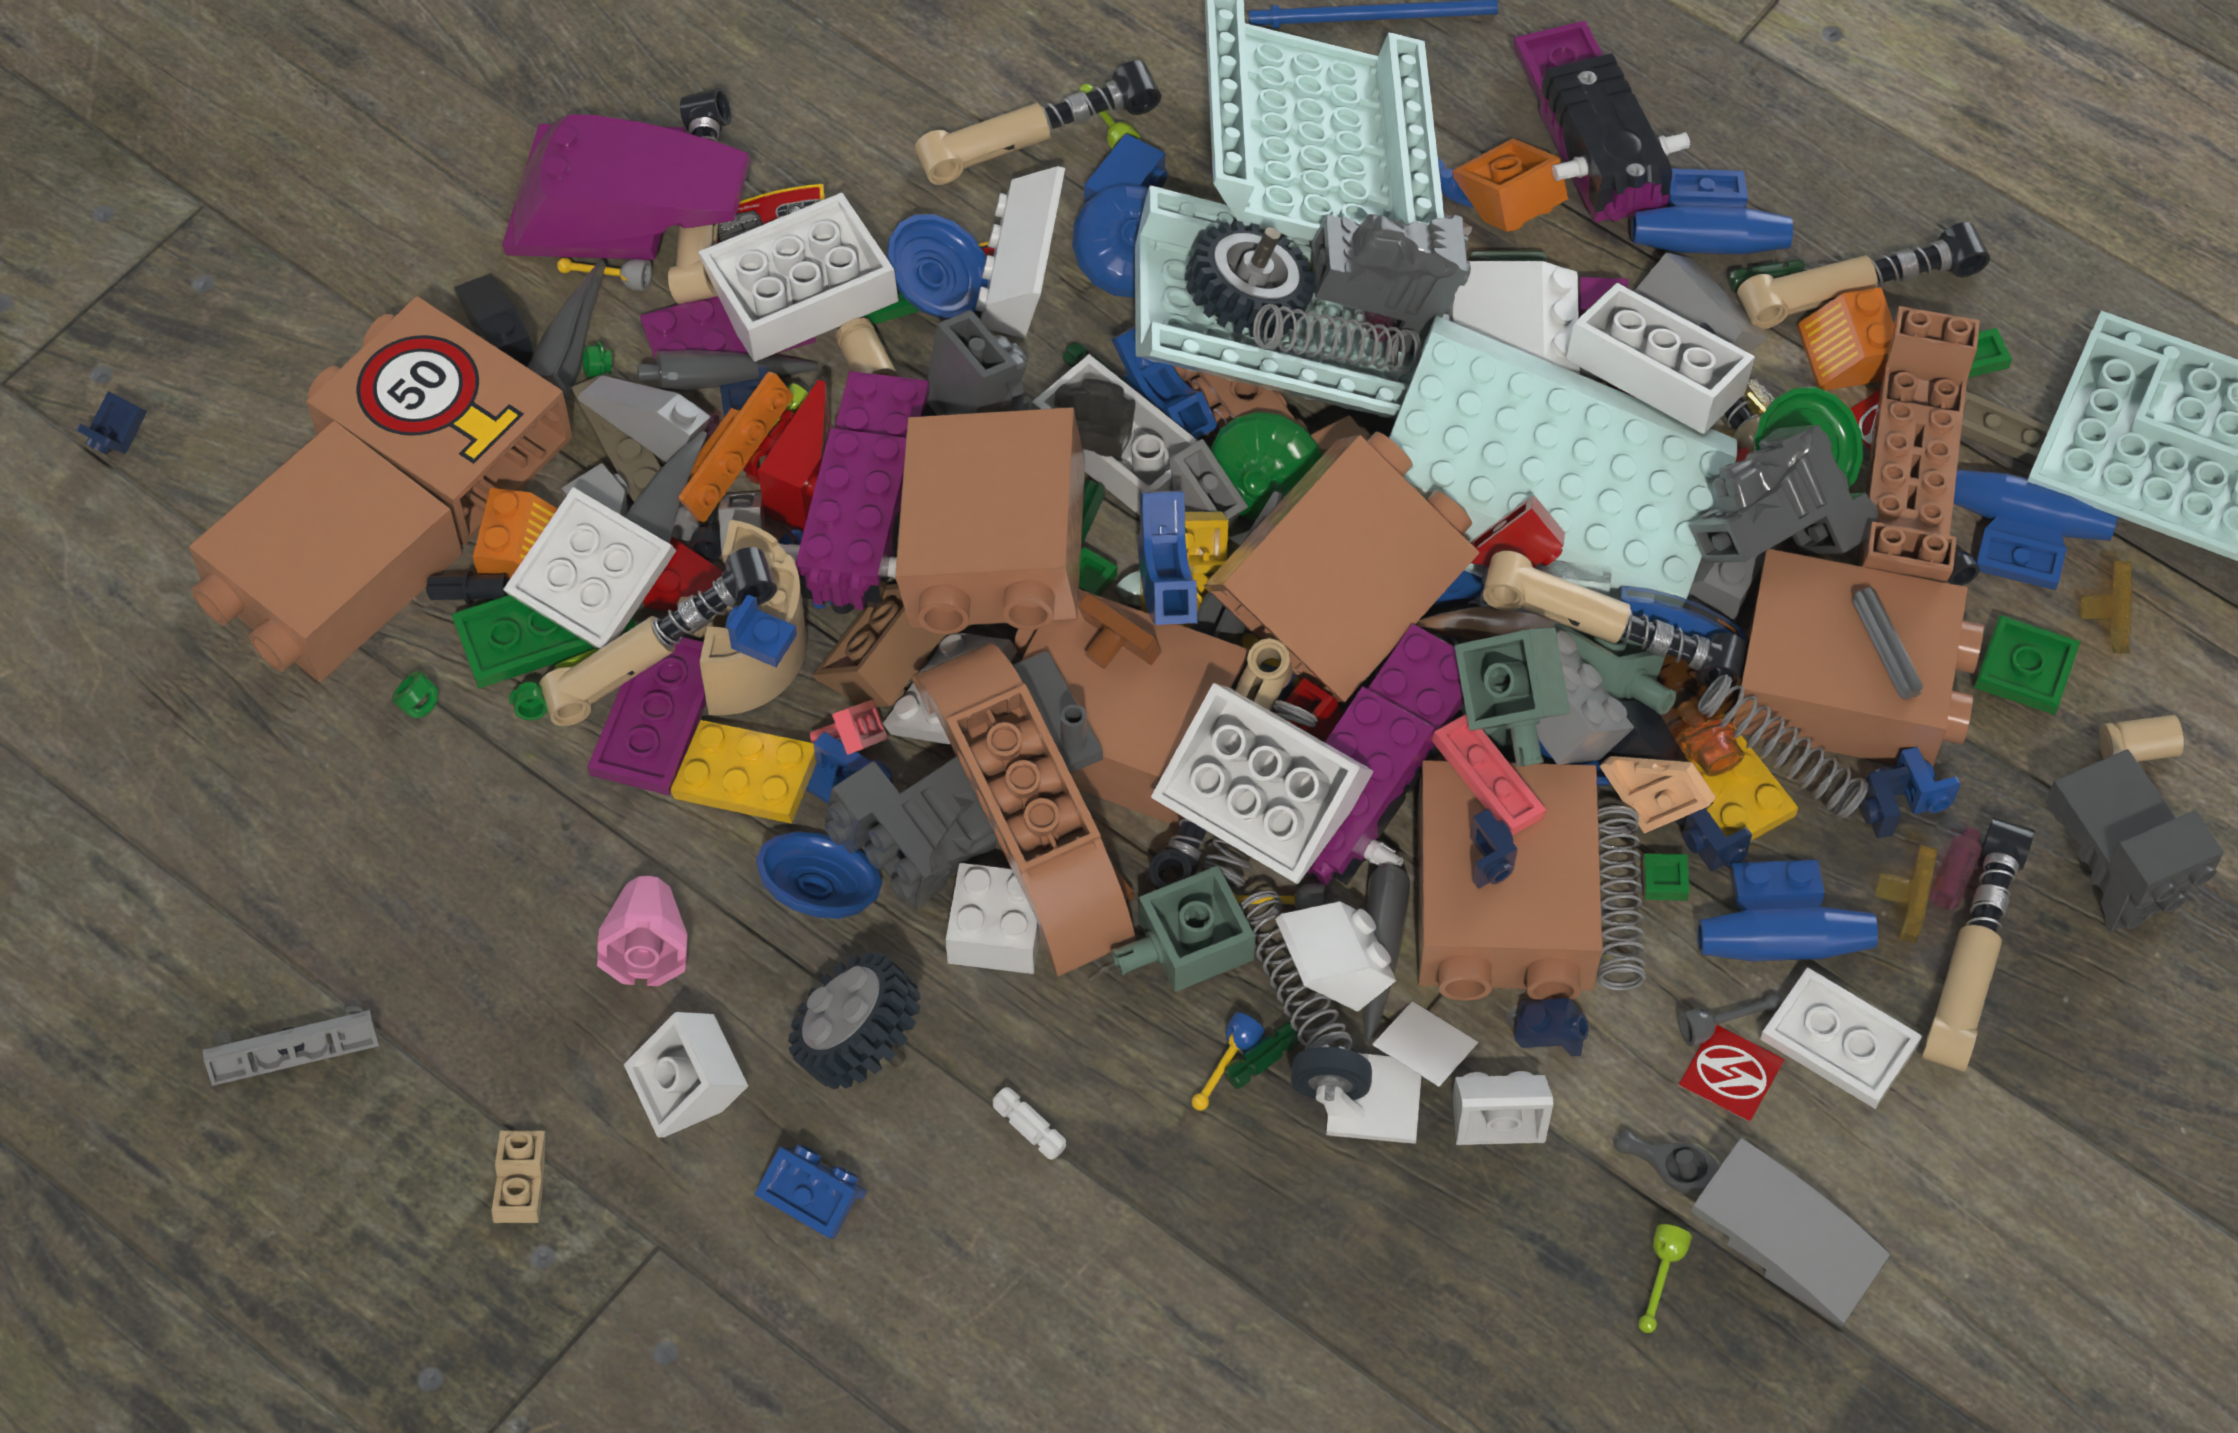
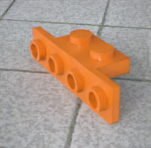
[679,372,793,522]

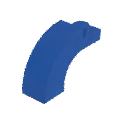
[1111,326,1219,439]
[1138,491,1197,625]

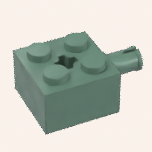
[1553,622,1676,715]
[1455,627,1570,767]
[1111,866,1255,992]

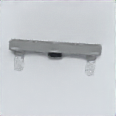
[203,998,379,1086]

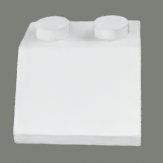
[1275,901,1396,1012]
[624,1012,748,1137]
[1452,1071,1553,1145]

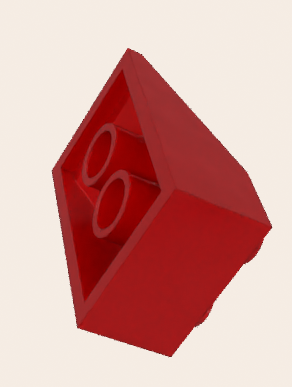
[758,379,831,532]

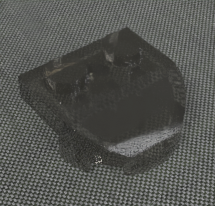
[1052,379,1136,458]

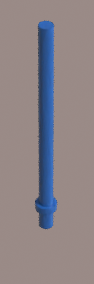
[1248,0,1498,29]

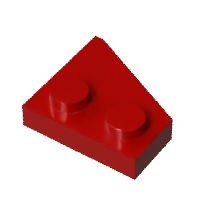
[643,536,723,612]

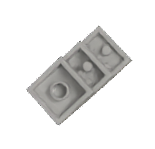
[1691,1138,1890,1327]

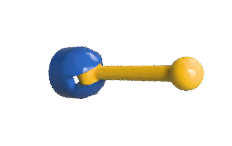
[1191,1012,1265,1111]

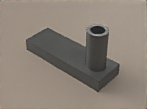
[1012,651,1103,773]

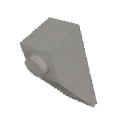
[578,375,711,463]

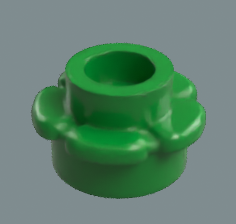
[583,342,612,378]
[509,682,547,720]

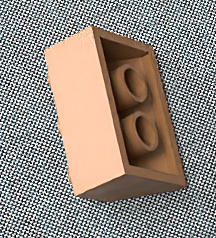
[812,584,949,707]

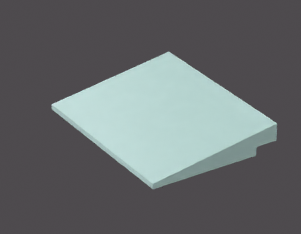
[2027,310,2238,561]

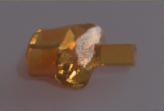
[1677,701,1745,777]

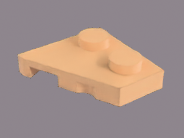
[1600,756,1716,833]

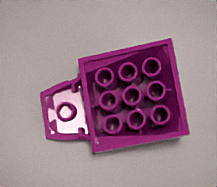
[502,114,751,260]

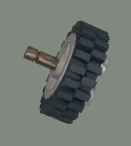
[1185,222,1316,338]
[788,952,921,1089]

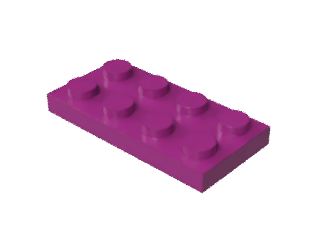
[640,296,816,364]
[587,637,707,796]

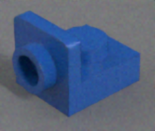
[726,594,797,668]
[1895,747,1961,814]

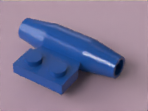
[1631,169,1793,255]
[1953,470,2118,590]
[1697,860,1878,962]

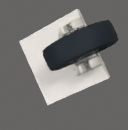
[1291,1045,1421,1144]

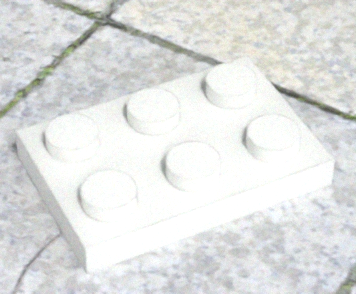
[883,633,1017,745]
[1760,967,1922,1109]

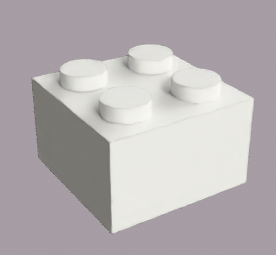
[946,863,1039,974]

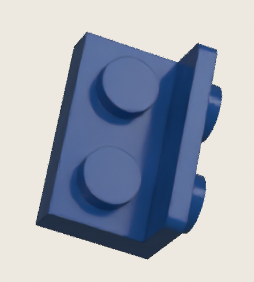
[754,1144,867,1239]

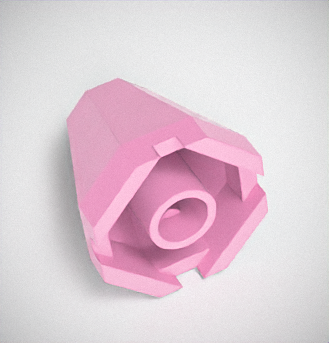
[597,876,687,986]

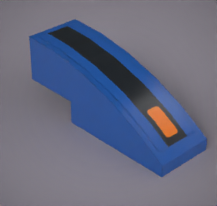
[1621,585,1746,642]

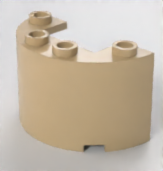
[700,520,807,715]

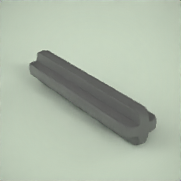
[1853,587,1923,700]

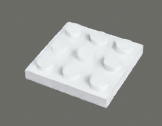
[503,487,676,650]

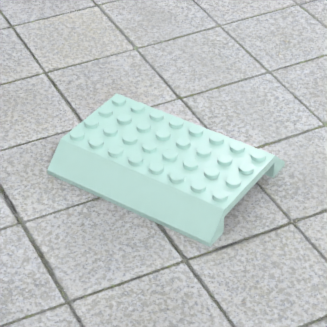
[1205,0,1444,241]
[1135,185,1418,420]
[1389,316,1737,601]

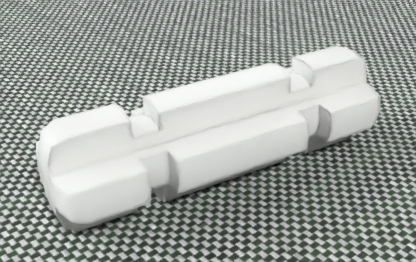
[992,1087,1066,1160]

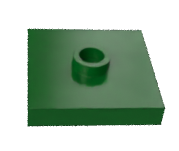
[1974,615,2081,715]

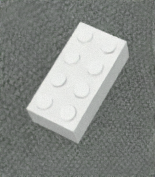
[1566,283,1755,434]
[1032,354,1198,516]

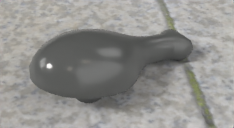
[1614,1130,1720,1195]

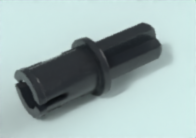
[426,571,510,604]

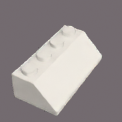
[975,166,1065,339]

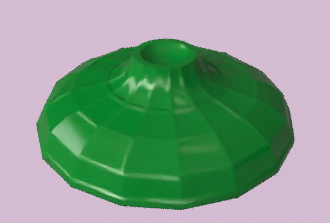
[1753,387,1863,490]
[1210,411,1322,522]

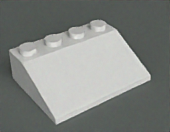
[698,193,898,362]
[1449,261,1580,375]
[1151,683,1374,884]

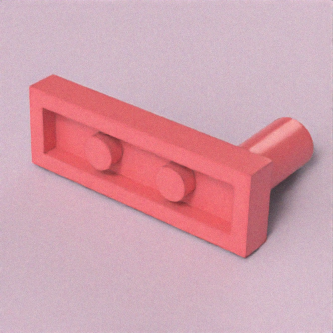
[810,699,888,755]
[1432,714,1546,836]

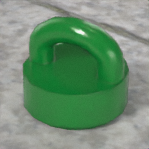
[392,671,439,719]

